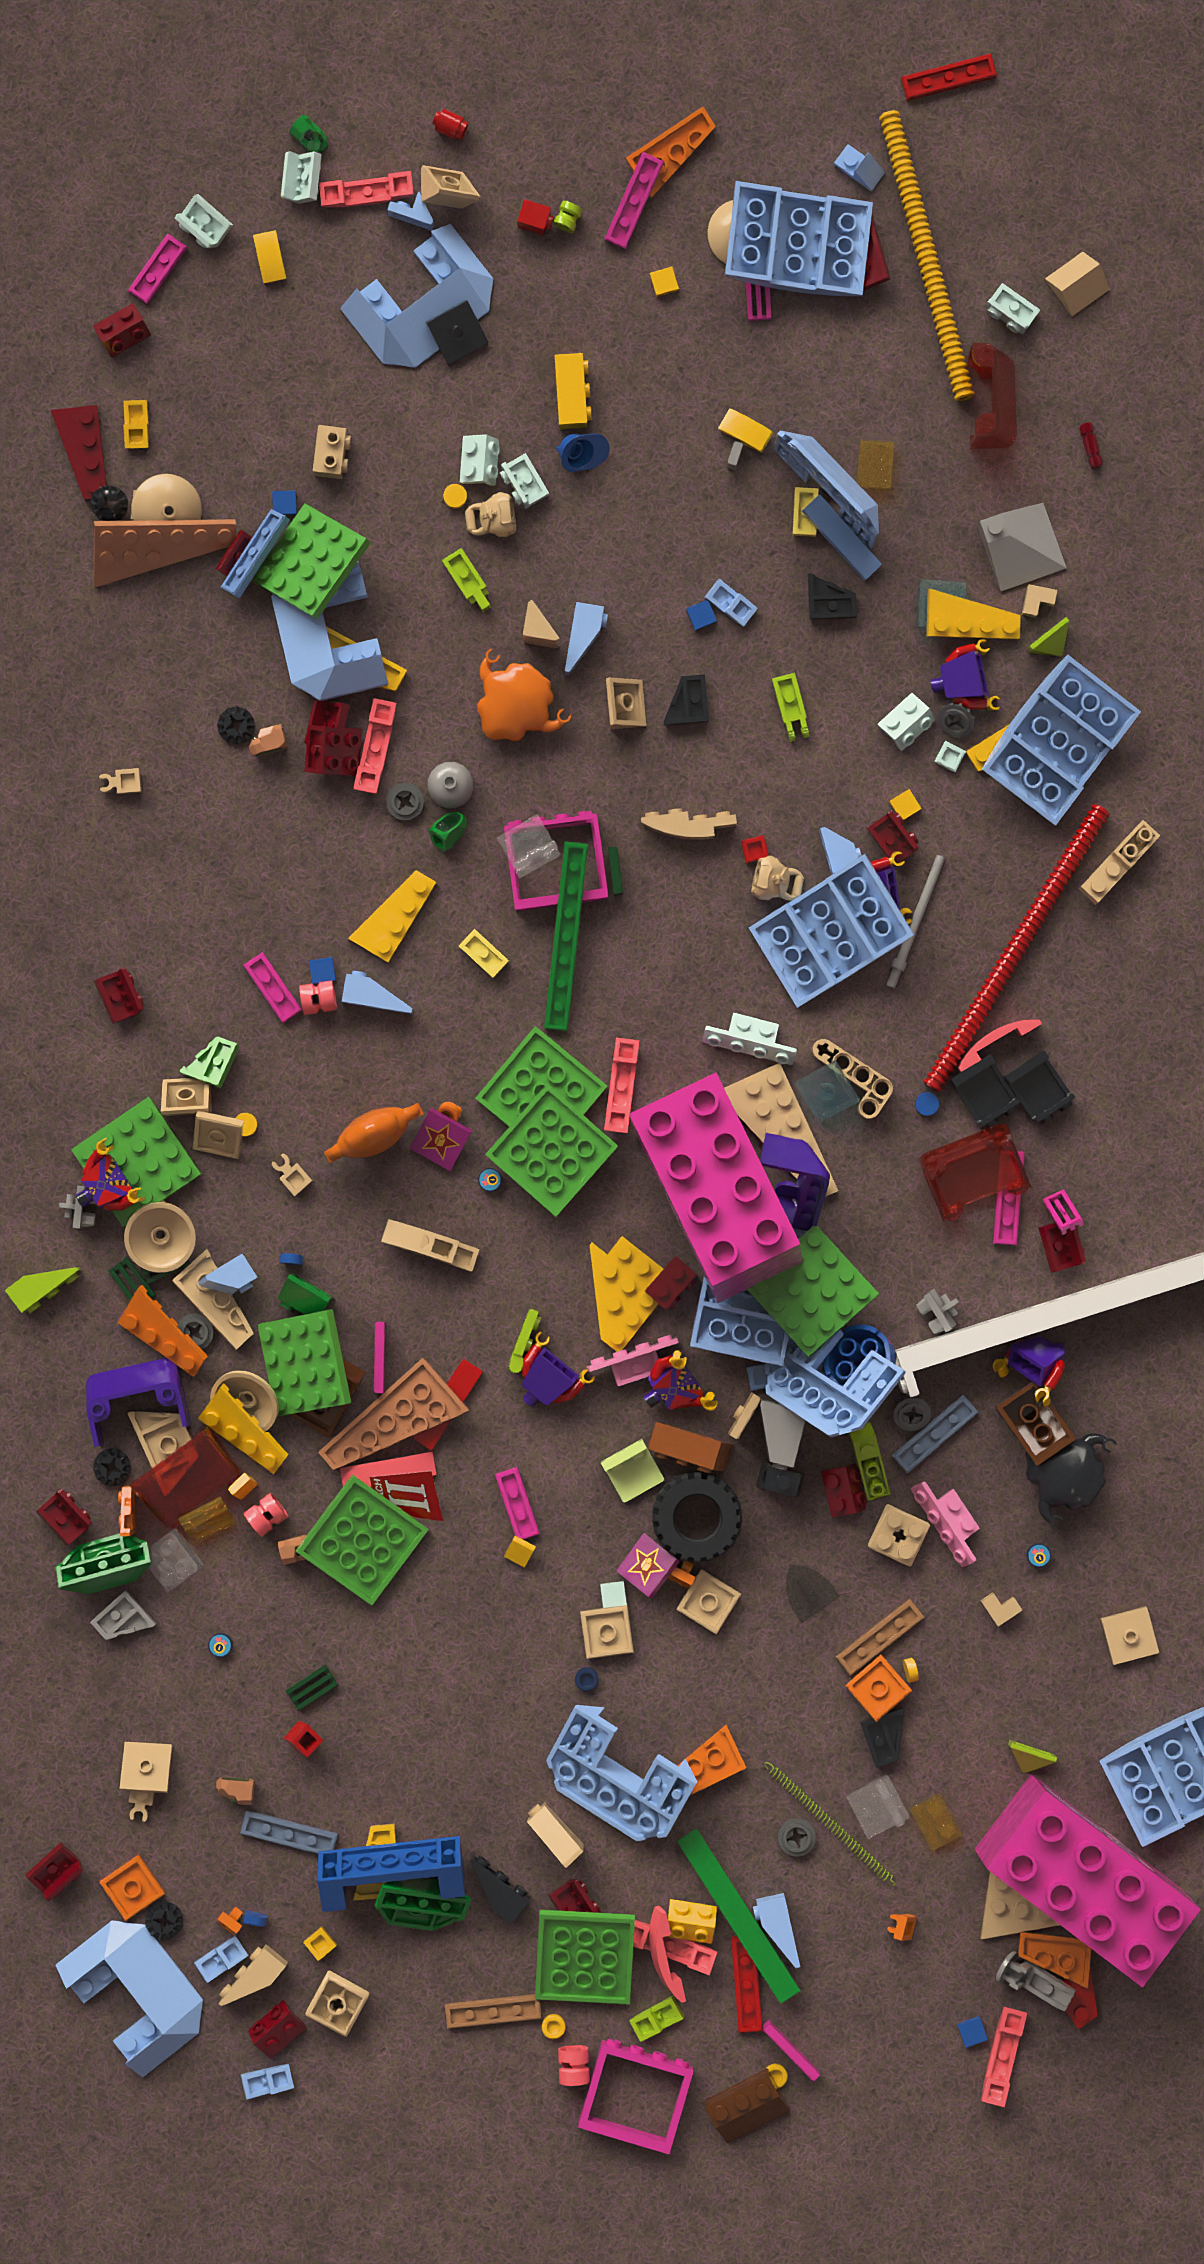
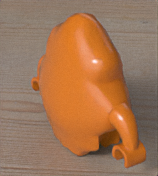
[477,649,571,741]
[323,1103,424,1164]

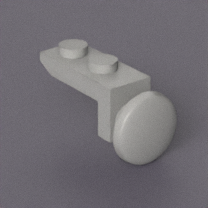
[996,1951,1076,2011]

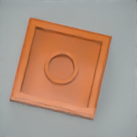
[845,1655,912,1722]
[99,1854,165,1921]

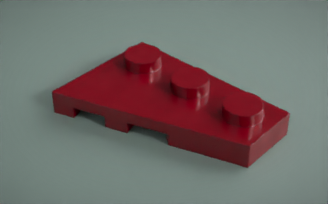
[848,215,891,297]

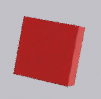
[741,835,769,864]

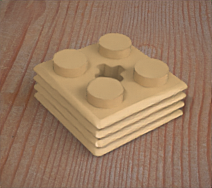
[868,1504,930,1567]
[305,1971,369,2037]

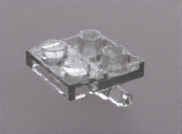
[496,814,561,879]
[149,1527,204,1593]
[846,1774,910,1839]

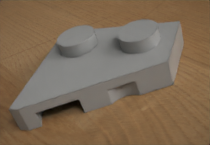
[90,1590,156,1640]

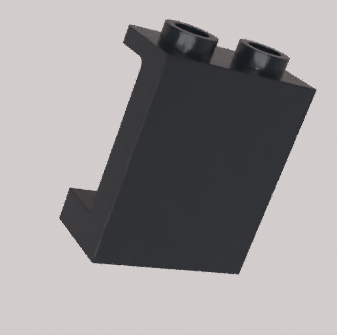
[1004,1050,1075,1125]
[949,1054,1021,1129]

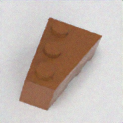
[648,1422,733,1474]

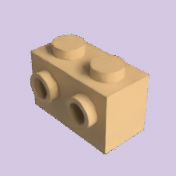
[313,425,351,479]

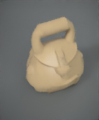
[465,492,516,537]
[751,856,804,901]

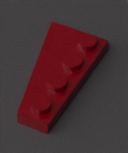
[51,405,107,501]

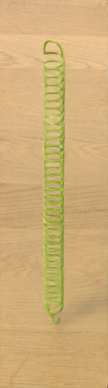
[764,1762,896,1886]

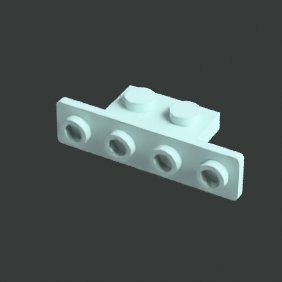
[702,1013,797,1065]

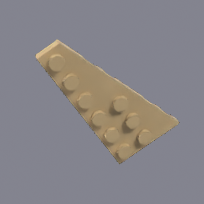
[724,1063,838,1197]
[981,1872,1060,1939]

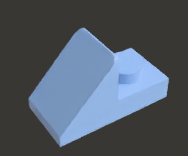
[834,144,885,192]
[387,192,434,231]

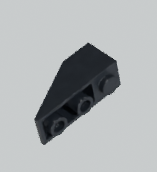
[470,1855,529,1924]

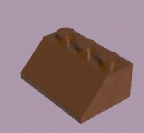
[705,2068,790,2143]

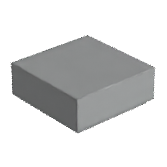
[727,441,743,470]

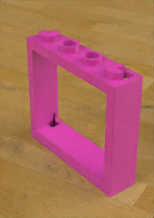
[504,811,608,912]
[578,2039,693,2154]

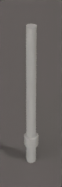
[886,855,945,989]

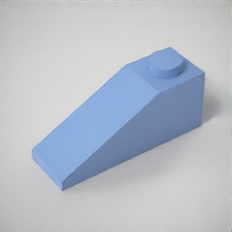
[565,602,608,675]
[342,971,413,1014]
[753,1893,800,1968]

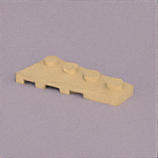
[172,1249,254,1350]

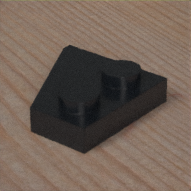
[808,573,857,620]
[663,674,709,726]
[860,1707,904,1768]

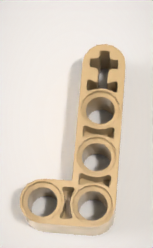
[812,1039,893,1119]

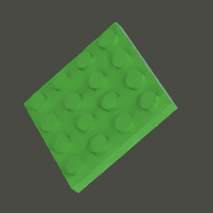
[253,503,371,620]
[475,1026,607,1127]
[485,1084,618,1217]
[71,1097,202,1228]
[747,1226,879,1358]
[257,1309,351,1416]
[296,1474,429,1605]
[535,1910,635,2004]

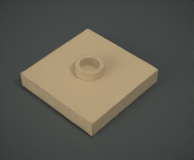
[193,1111,244,1159]
[728,1392,761,1439]
[676,1569,741,1635]
[580,1605,634,1659]
[1100,1606,1159,1665]
[120,1742,173,1793]

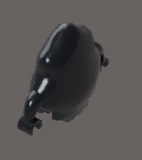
[1025,1433,1117,1530]

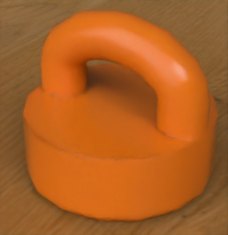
[437,1102,462,1122]

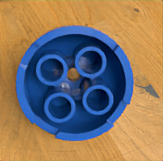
[824,1324,896,1387]

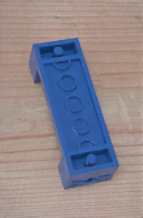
[317,1836,465,1912]

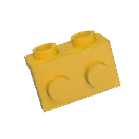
[666,1899,717,1944]

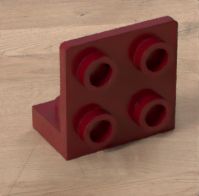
[304,725,362,775]

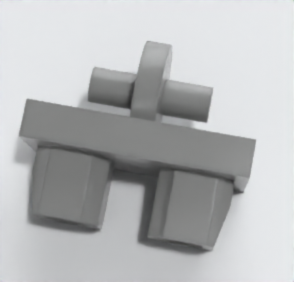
[59,1186,96,1229]
[916,1289,959,1334]

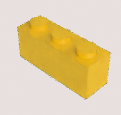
[555,353,592,429]

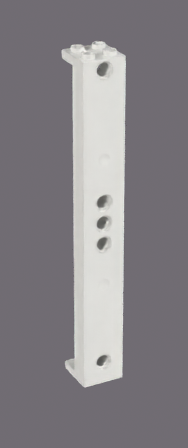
[895,1252,1204,1397]

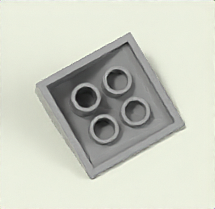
[977,503,1067,592]

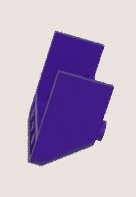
[760,1133,830,1231]
[86,1358,191,1447]

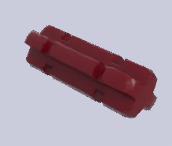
[1079,422,1103,469]

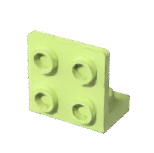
[601,1439,664,1502]

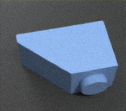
[819,827,862,875]
[198,1254,257,1295]

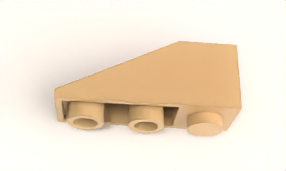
[219,1944,288,2006]

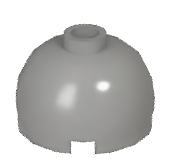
[427,762,474,809]

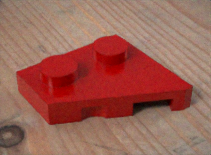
[1062,1968,1098,2029]

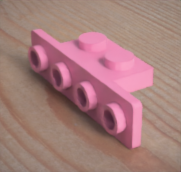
[586,1335,679,1386]
[911,1482,979,1567]

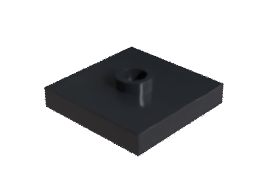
[425,300,489,365]

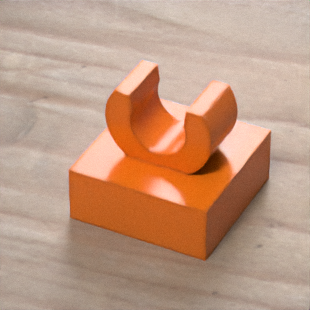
[668,1561,696,1589]
[215,1907,243,1936]
[887,1914,917,1941]

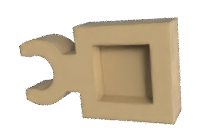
[99,768,142,795]
[272,1154,313,1196]
[129,1791,155,1821]

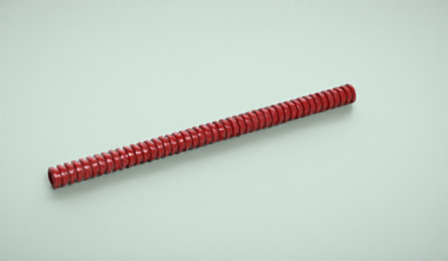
[923,804,1110,1092]

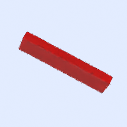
[901,53,997,101]
[412,1358,483,1451]
[731,1936,762,2033]

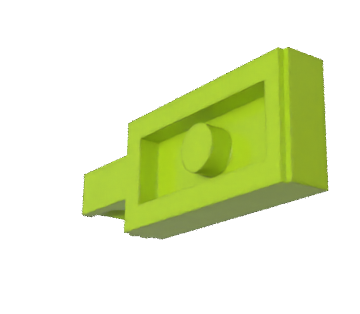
[442,548,491,612]

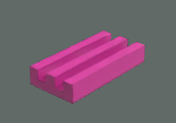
[746,282,772,321]
[1043,1189,1084,1235]

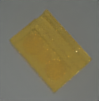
[857,440,894,490]
[179,1497,237,1544]
[909,1793,962,1852]

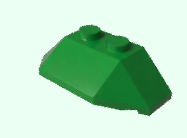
[56,1533,152,1594]
[375,1878,471,1931]

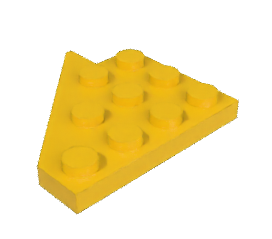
[590,1236,663,1352]

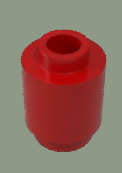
[432,109,469,140]

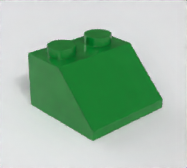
[278,1274,334,1315]

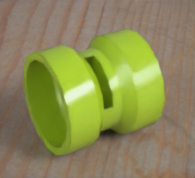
[553,201,583,233]

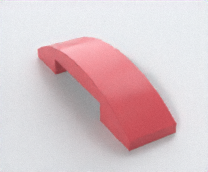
[319,171,414,207]
[353,698,397,794]
[957,1020,1042,1073]
[604,1038,639,1133]
[340,1451,437,1487]
[649,1906,686,2003]
[633,1920,718,1975]
[981,2007,1027,2107]

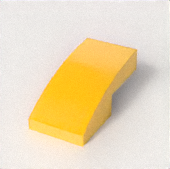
[253,230,286,284]
[123,400,149,448]
[718,409,773,453]

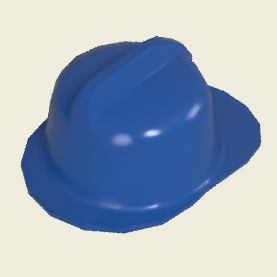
[556,434,610,472]

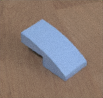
[704,579,758,627]
[194,1936,248,1983]
[240,2064,294,2099]

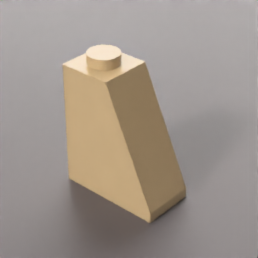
[527,1803,584,1868]

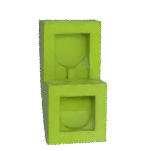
[630,1995,685,2042]

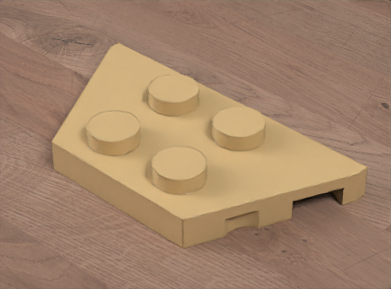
[128,1411,200,1496]

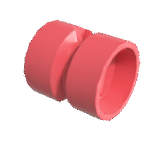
[299,980,337,1015]
[244,1492,289,1537]
[558,2045,590,2086]

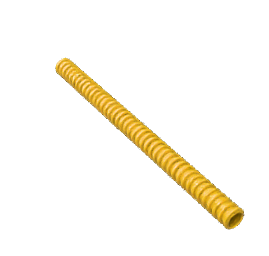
[879,110,975,401]

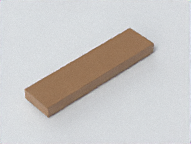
[836,1598,925,1676]
[445,1994,542,2029]

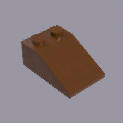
[289,1359,366,1438]
[995,1382,1076,1466]

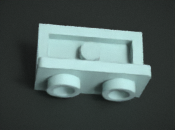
[281,151,321,204]
[175,194,233,248]
[985,283,1040,335]
[460,434,500,486]
[500,453,549,509]
[878,693,935,751]

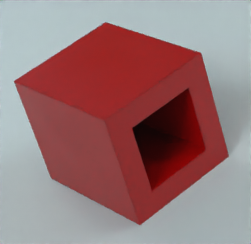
[517,199,554,236]
[283,1721,323,1758]

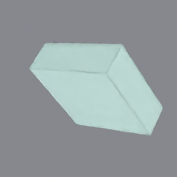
[934,741,966,773]
[600,1581,627,1608]

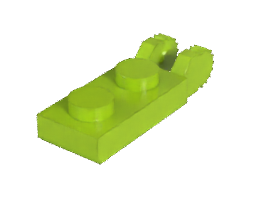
[772,673,809,742]
[508,1309,541,1373]

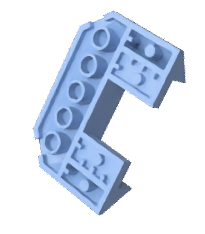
[340,224,493,368]
[773,431,879,550]
[271,560,388,701]
[765,1330,906,1437]
[546,1705,697,1841]
[56,1920,203,2078]

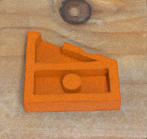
[118,1485,136,1536]

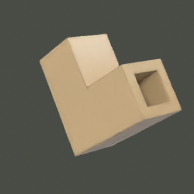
[1021,584,1057,618]
[980,1592,1022,1626]

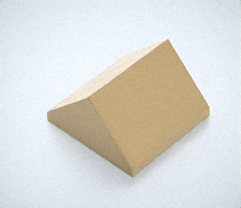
[421,165,480,208]
[1045,252,1110,317]
[523,600,560,648]
[606,677,646,730]
[161,1078,212,1116]

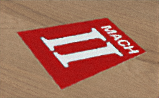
[369,1471,443,1521]

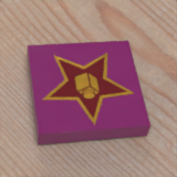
[409,1108,472,1171]
[616,1533,680,1599]

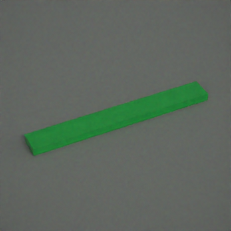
[544,841,588,1031]
[677,1828,800,2004]

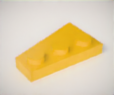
[353,1824,396,1901]

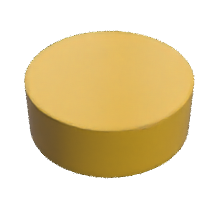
[443,484,467,509]
[235,1113,258,1136]
[903,1658,919,1683]
[542,2014,566,2039]
[767,2064,788,2088]

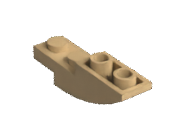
[641,808,737,840]
[1079,820,1160,905]
[381,1219,479,1272]

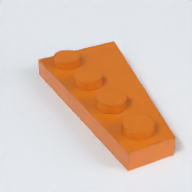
[625,107,716,199]
[118,1285,208,1377]
[677,1725,747,1795]

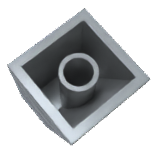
[758,1399,805,1470]

